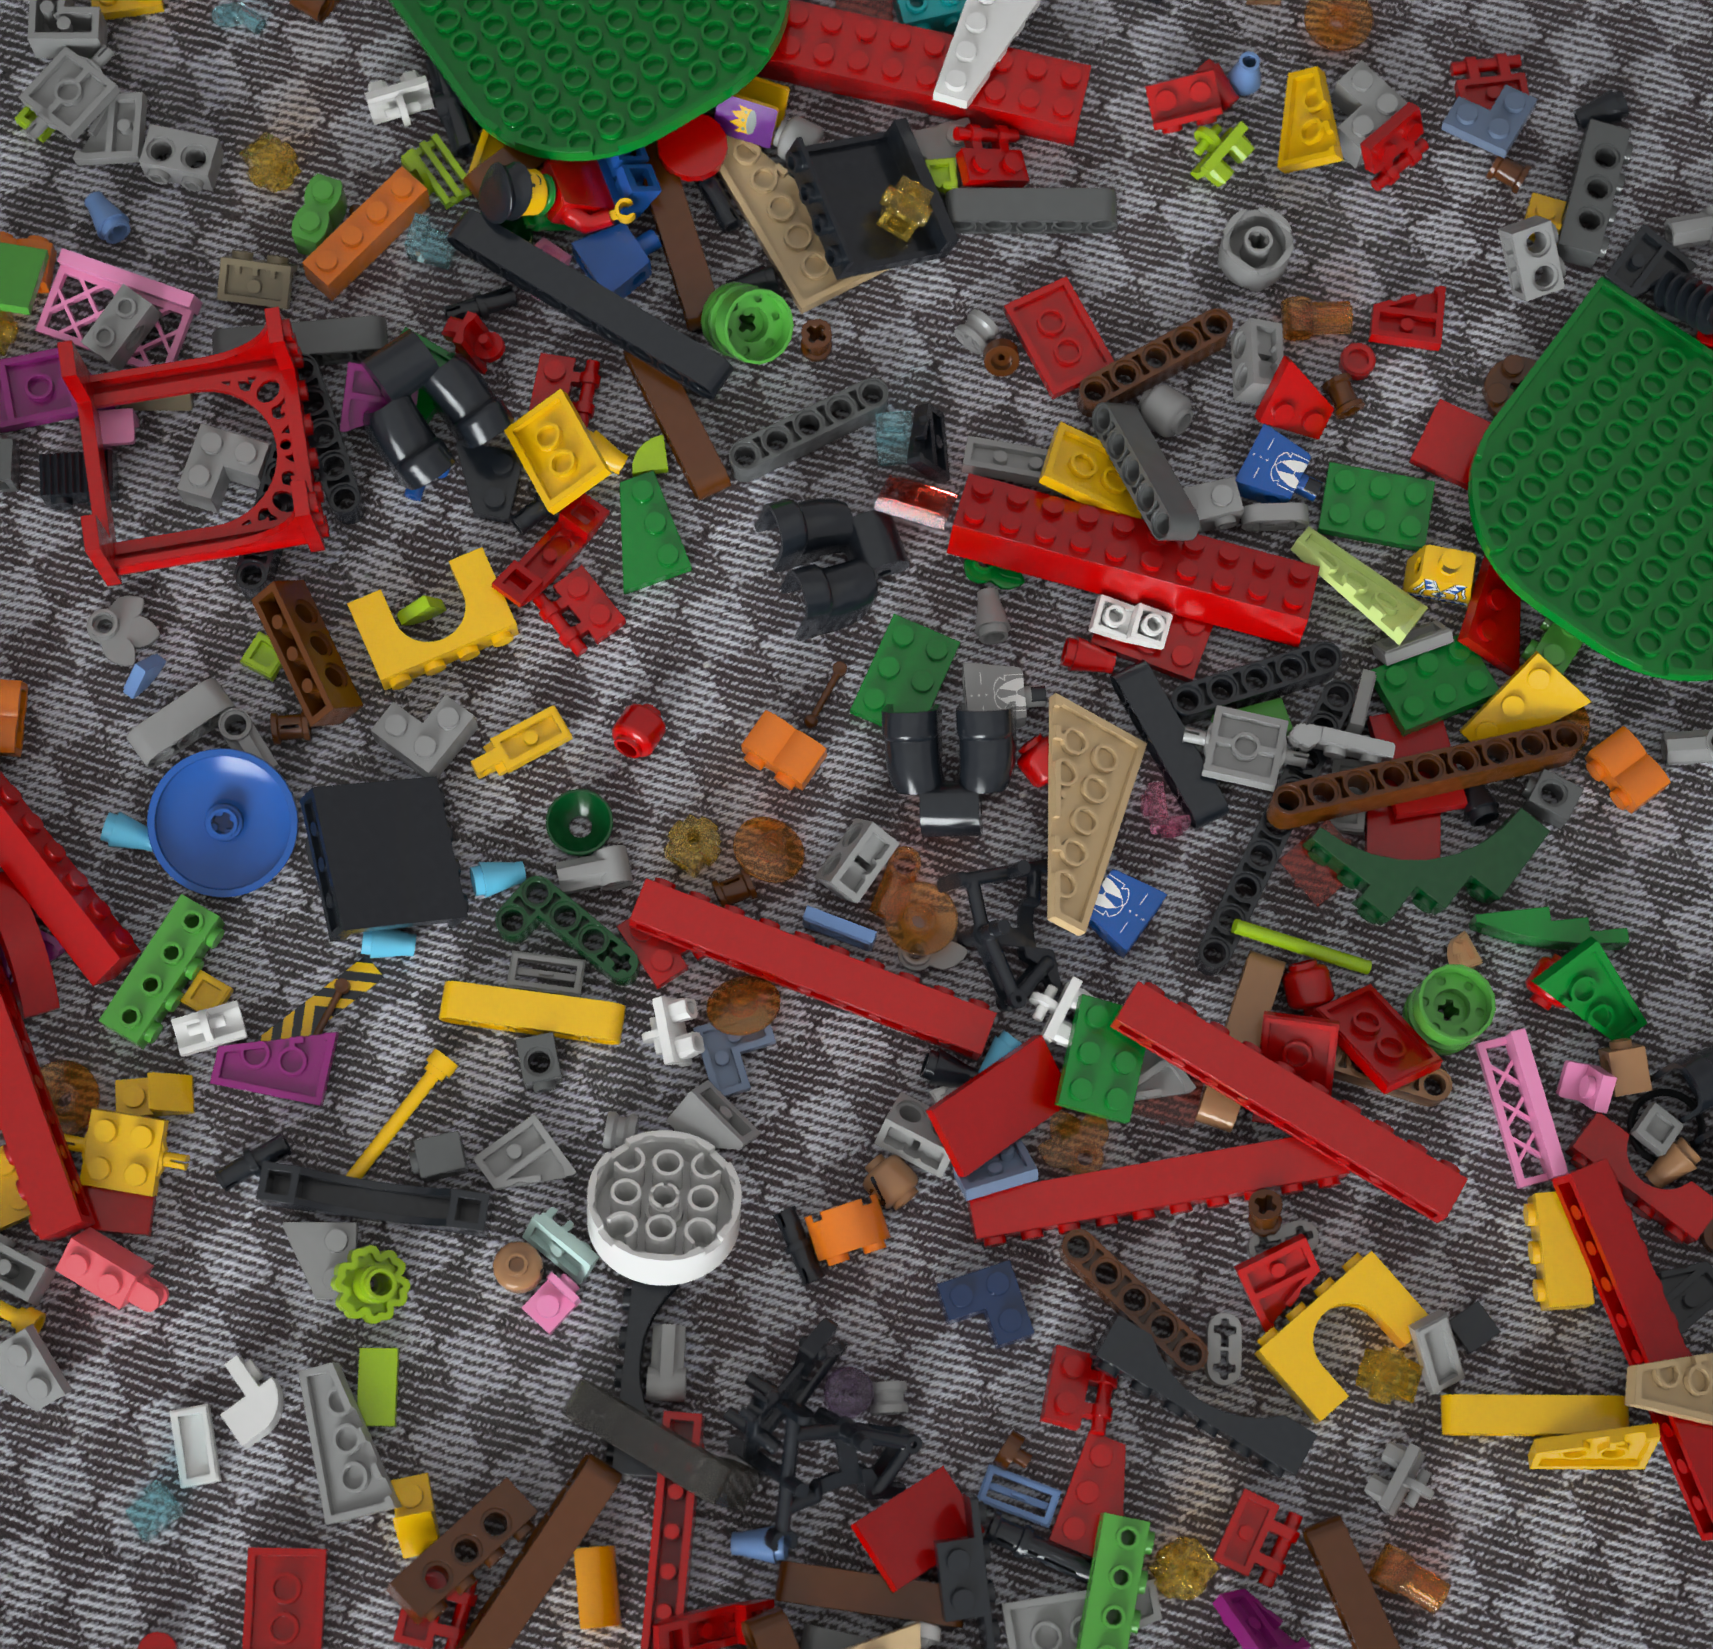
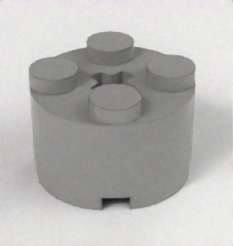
[1218,207,1294,292]

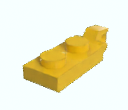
[471,705,573,779]

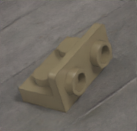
[217,250,298,309]

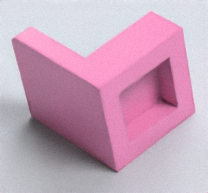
[98,408,139,450]

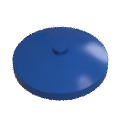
[147,748,299,897]

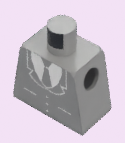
[961,662,1047,729]

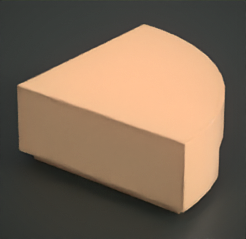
[1447,931,1483,969]

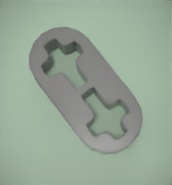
[1241,502,1309,531]
[1246,1220,1319,1258]
[1205,1312,1242,1387]

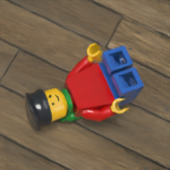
[479,147,662,234]

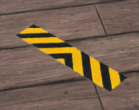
[254,955,384,1042]

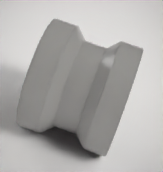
[954,309,999,354]
[603,1111,639,1149]
[869,1381,908,1415]

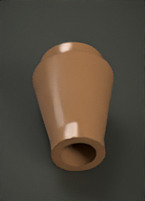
[1644,1136,1702,1189]

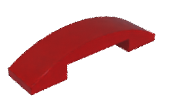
[491,493,610,608]
[0,872,60,1019]
[653,1598,775,1649]

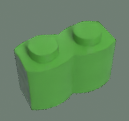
[291,173,347,256]

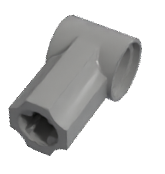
[1664,205,1713,249]
[218,708,280,770]
[1661,728,1713,766]
[555,845,633,895]
[646,1324,687,1402]

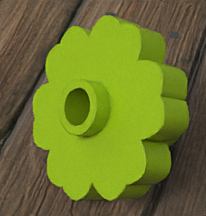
[331,1245,411,1324]

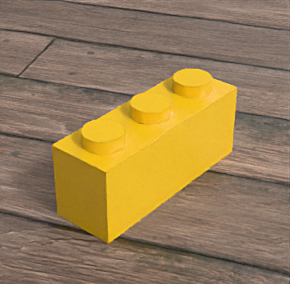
[1523,1191,1595,1311]

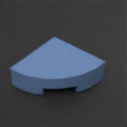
[123,654,166,699]

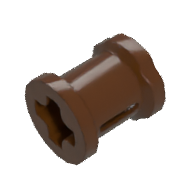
[1485,156,1532,194]
[801,319,832,362]
[1321,372,1365,420]
[270,710,312,745]
[711,868,758,908]
[1248,1189,1283,1237]

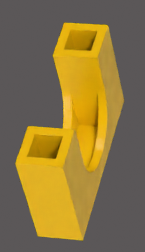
[347,547,519,690]
[1254,1251,1428,1424]

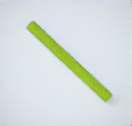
[1231,919,1372,975]

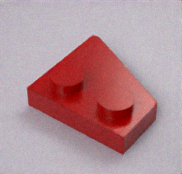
[1369,286,1446,351]
[1254,355,1334,440]
[1234,1233,1320,1333]

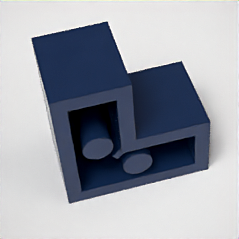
[935,1260,1035,1349]

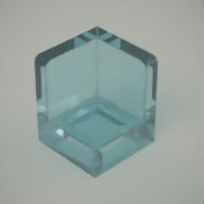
[404,213,456,270]
[874,410,913,466]
[126,1479,186,1542]

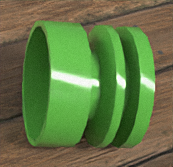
[701,282,794,365]
[1402,964,1496,1055]

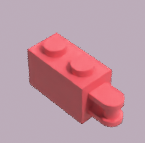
[55,1227,169,1312]

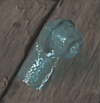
[211,2,266,34]

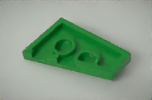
[620,471,692,595]
[1532,936,1647,1040]

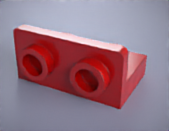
[1145,68,1223,134]

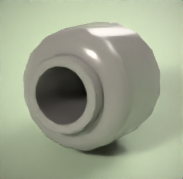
[773,116,825,161]
[1139,384,1193,437]

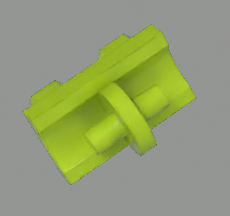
[1190,121,1255,187]

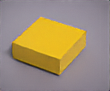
[180,970,234,1012]

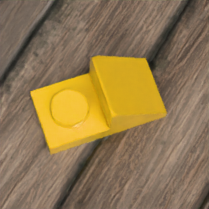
[115,1072,195,1117]
[390,1473,440,1559]

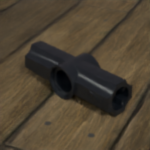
[425,58,480,159]

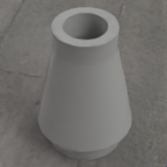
[975,588,1011,645]

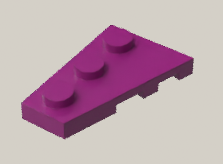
[210,1032,339,1106]

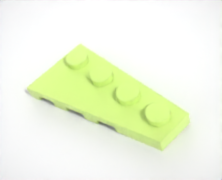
[1291,527,1428,645]

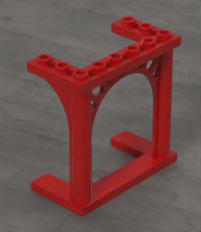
[57,306,330,586]

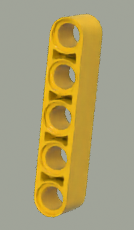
[439,981,626,1045]
[1440,1394,1629,1436]

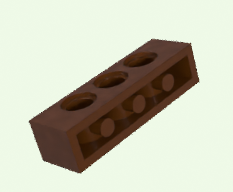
[251,580,364,727]
[386,1477,538,1625]

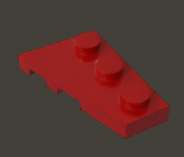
[1457,554,1521,677]
[1048,1431,1126,1558]

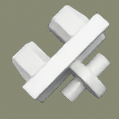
[365,70,435,127]
[1029,976,1094,1047]
[642,996,705,1067]
[171,1000,248,1057]

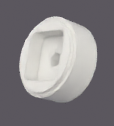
[902,1621,941,1649]

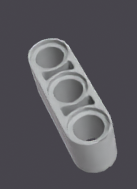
[126,678,236,769]

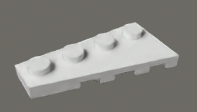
[933,0,1041,109]

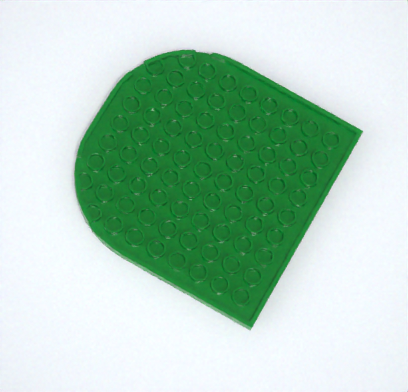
[388,0,790,161]
[1468,276,1713,682]

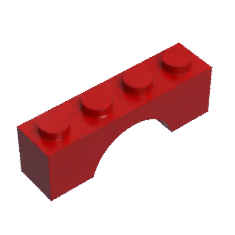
[1565,1112,1713,1245]

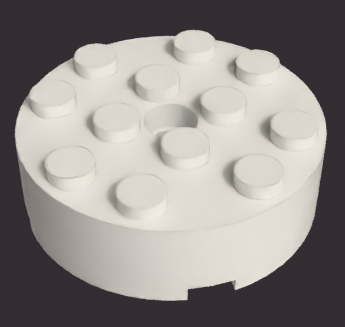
[587,1130,742,1285]

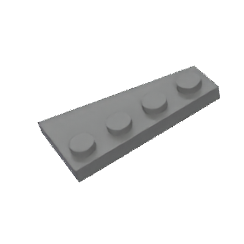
[298,1362,402,1525]
[1001,1579,1162,1649]

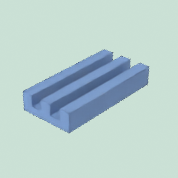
[803,905,877,952]
[977,1464,1062,1528]

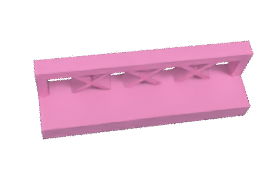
[1475,1028,1568,1189]

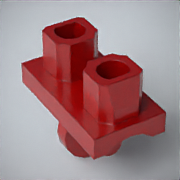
[442,311,506,375]

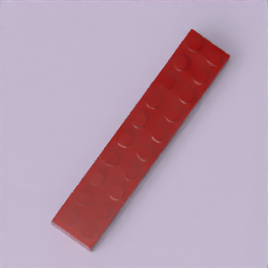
[757,0,1092,147]
[947,473,1320,647]

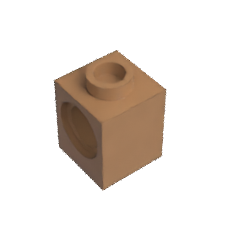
[1598,1038,1652,1097]

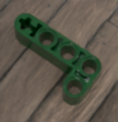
[495,875,640,986]

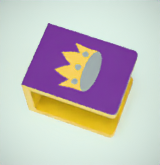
[714,77,790,148]

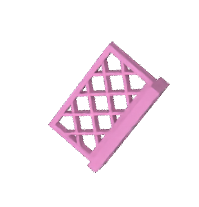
[35,248,202,368]

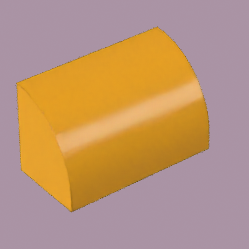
[574,1546,622,1630]

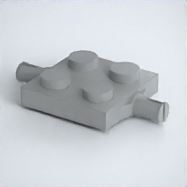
[19,45,120,142]
[1182,705,1309,792]

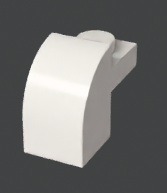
[220,1355,284,1449]

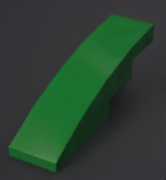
[1468,907,1630,951]

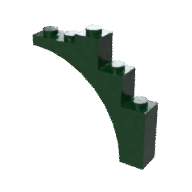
[1302,808,1550,926]

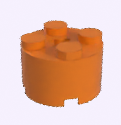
[804,1193,891,1267]

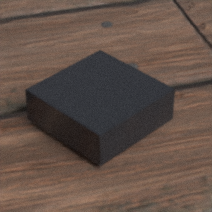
[1449,1301,1501,1355]

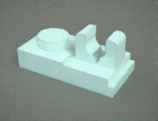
[522,1207,600,1285]

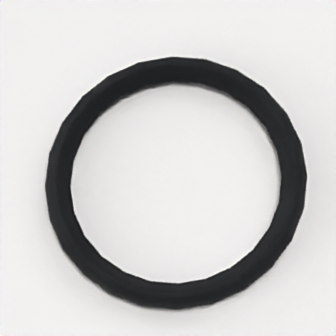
[1627,1089,1706,1164]

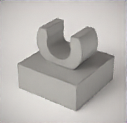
[1629,1102,1685,1156]

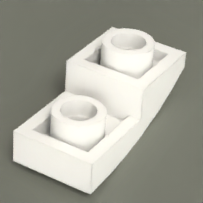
[1088,594,1173,650]

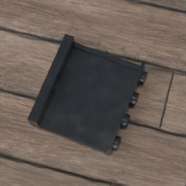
[785,118,959,280]
[300,776,469,942]

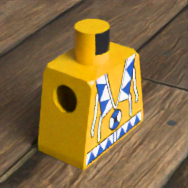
[1402,545,1476,607]

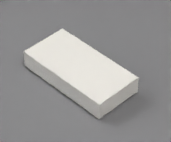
[169,1404,222,1489]

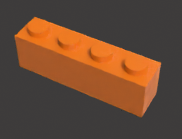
[302,166,430,301]

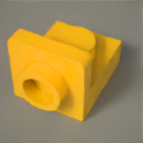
[1524,192,1566,242]

